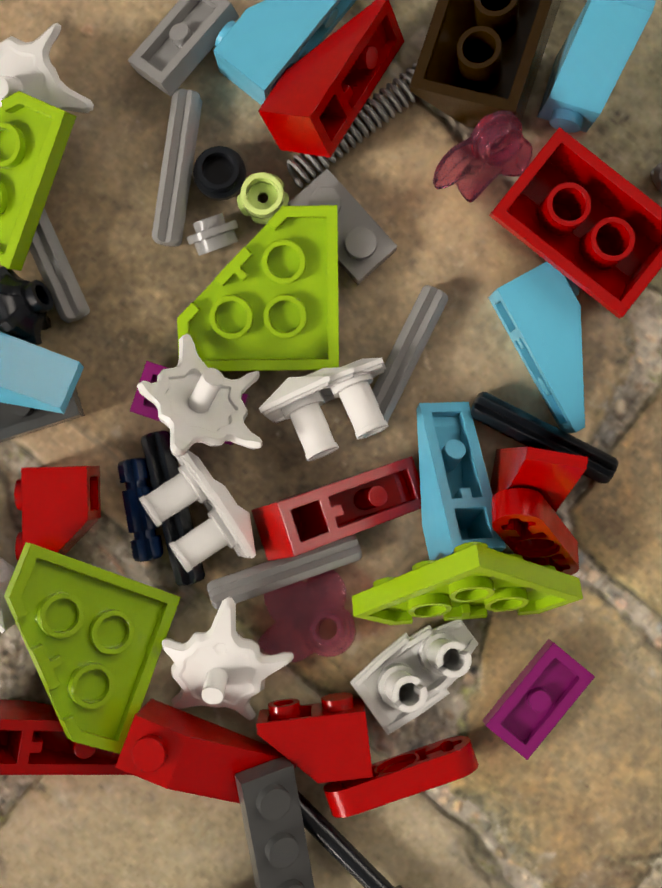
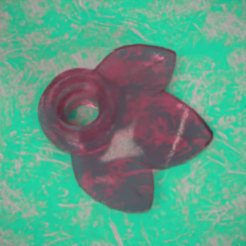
[433,111,533,203]
[258,570,356,663]

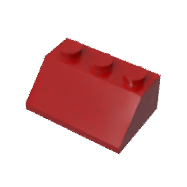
[489,127,662,319]

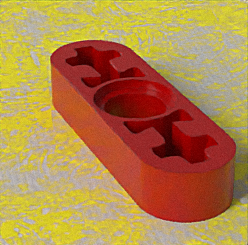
[492,488,579,575]
[323,736,479,818]

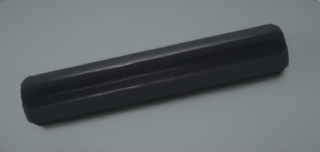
[470,392,619,483]
[141,430,205,586]

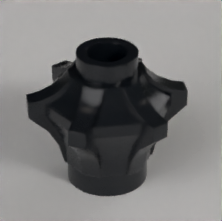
[0,266,53,346]

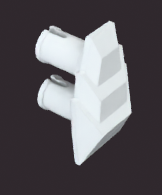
[259,357,389,461]
[139,450,256,573]
[350,620,479,735]

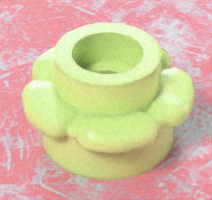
[237,172,289,225]

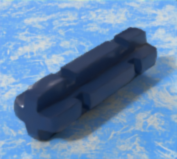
[117,457,163,562]

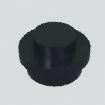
[193,146,246,201]

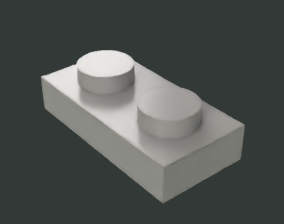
[128,0,239,97]
[288,168,398,285]

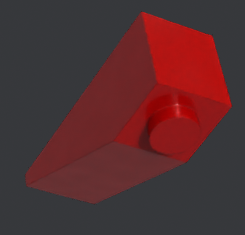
[258,0,405,158]
[490,447,588,512]
[251,456,421,561]
[115,698,296,804]
[0,699,132,775]

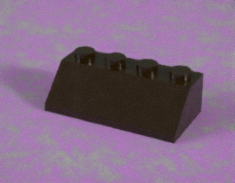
[409,0,561,138]

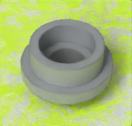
[186,213,239,256]

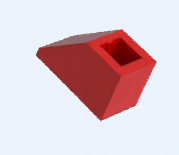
[14,466,101,562]
[256,692,373,783]

